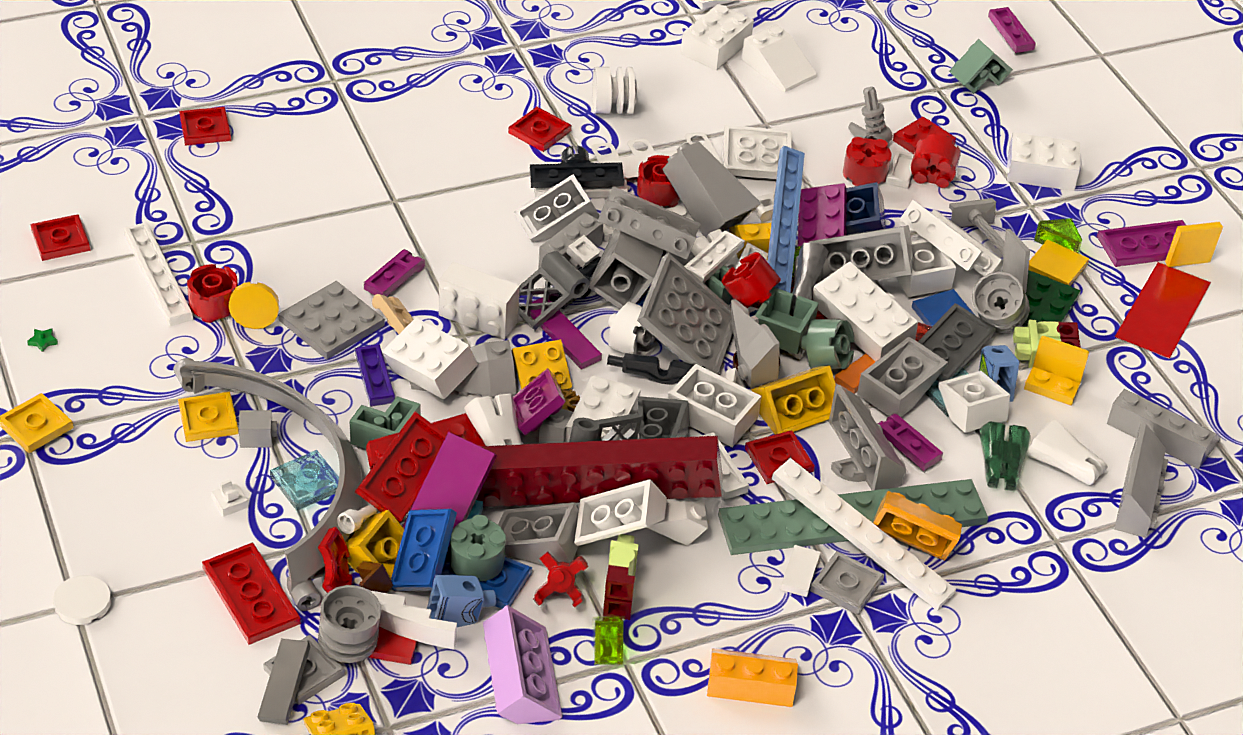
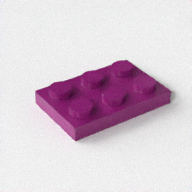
[797,183,847,251]
[513,368,566,435]

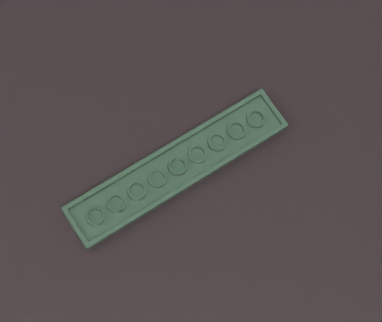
[718,479,988,555]

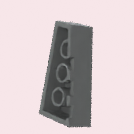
[638,396,690,439]

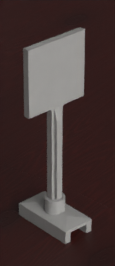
[949,198,1030,293]

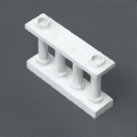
[900,200,1003,276]

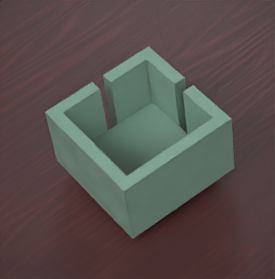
[755,287,819,355]

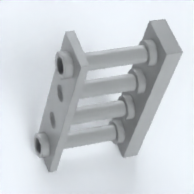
[597,186,700,259]

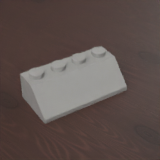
[810,225,913,285]
[829,385,906,490]
[1107,389,1221,469]
[1114,422,1168,538]

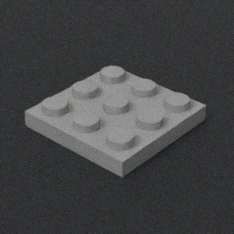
[279,280,385,360]

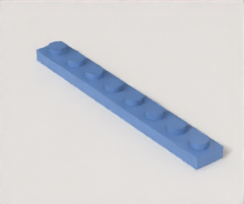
[767,145,805,293]

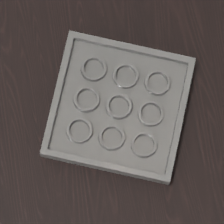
[637,253,733,374]

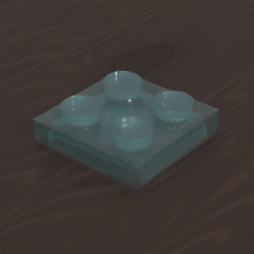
[270,450,339,511]

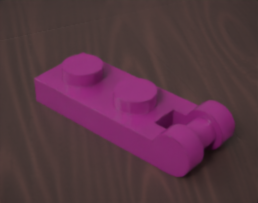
[364,249,426,297]
[877,414,943,471]

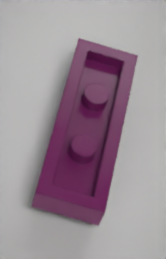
[988,7,1036,53]

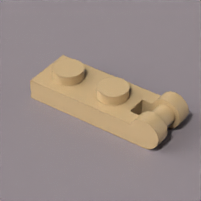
[372,294,414,335]

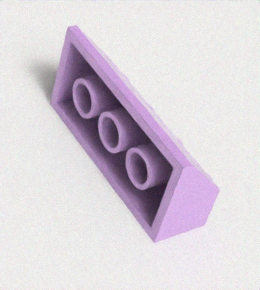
[483,605,562,724]

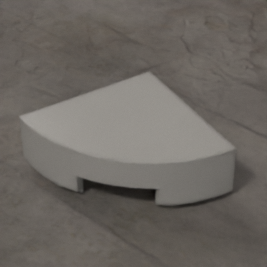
[831,457,866,482]

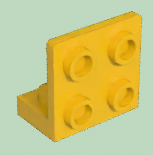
[1024,336,1089,406]
[511,339,572,390]
[303,703,375,735]

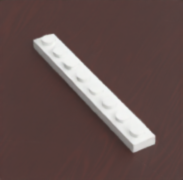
[772,458,956,611]

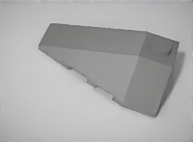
[410,340,516,400]

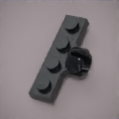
[529,145,624,188]

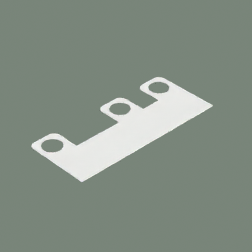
[591,132,723,178]

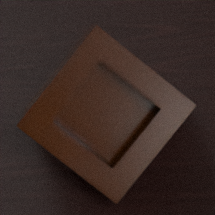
[357,561,393,593]

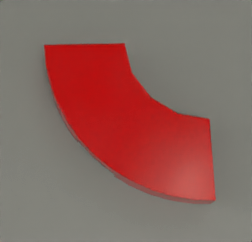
[318,527,352,593]

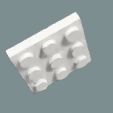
[723,125,792,179]

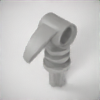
[848,86,893,143]

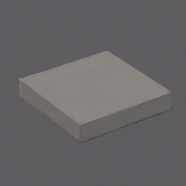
[810,551,884,615]
[263,635,345,705]

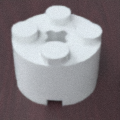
[608,302,657,356]

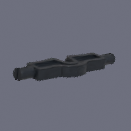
[607,353,721,384]

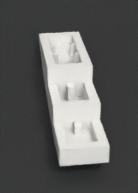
[371,591,457,650]

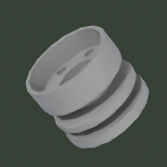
[972,271,1030,334]
[318,585,381,663]

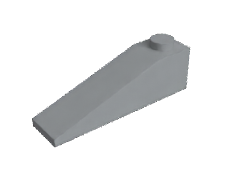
[731,299,780,388]

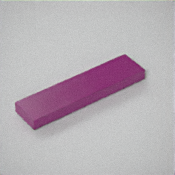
[530,297,602,369]

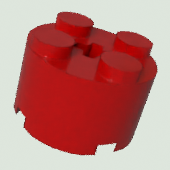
[911,134,961,188]
[843,137,892,186]
[637,155,680,207]
[721,252,781,309]
[187,264,238,323]

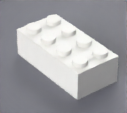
[812,262,918,362]

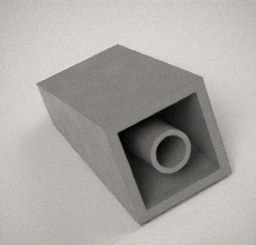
[662,141,761,239]
[589,229,663,309]

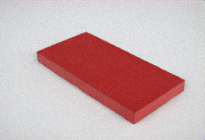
[355,411,447,523]
[202,542,301,645]

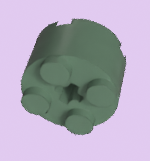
[802,319,855,369]
[450,515,506,581]

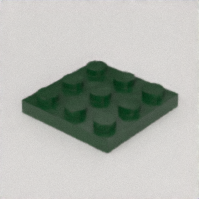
[1001,270,1081,327]

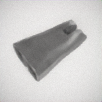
[791,242,829,314]

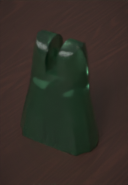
[979,421,1031,491]

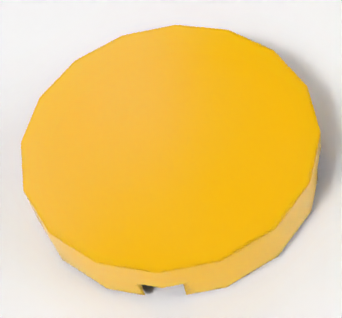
[228,282,279,329]

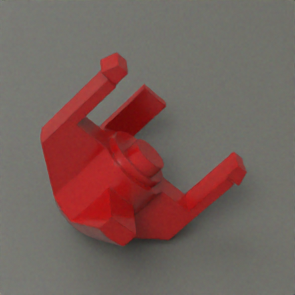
[533,551,588,608]

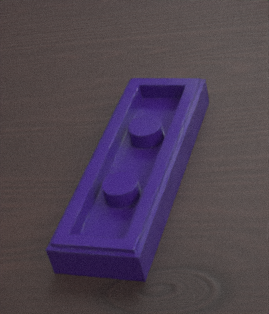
[355,344,395,407]

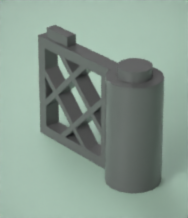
[518,251,590,331]
[569,413,642,442]

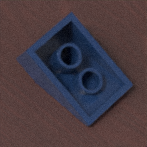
[846,182,886,235]

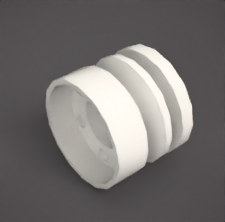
[593,67,637,114]

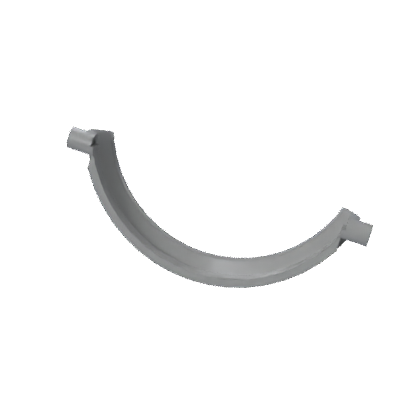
[173,358,362,611]

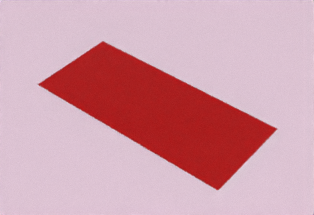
[1115,262,1211,359]

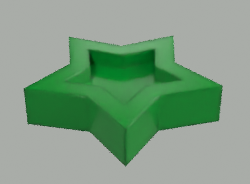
[27,328,58,352]

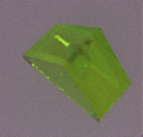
[1034,218,1082,253]
[592,617,623,665]

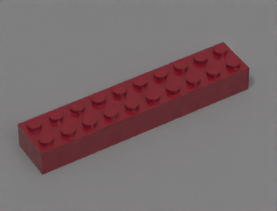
[476,436,723,507]

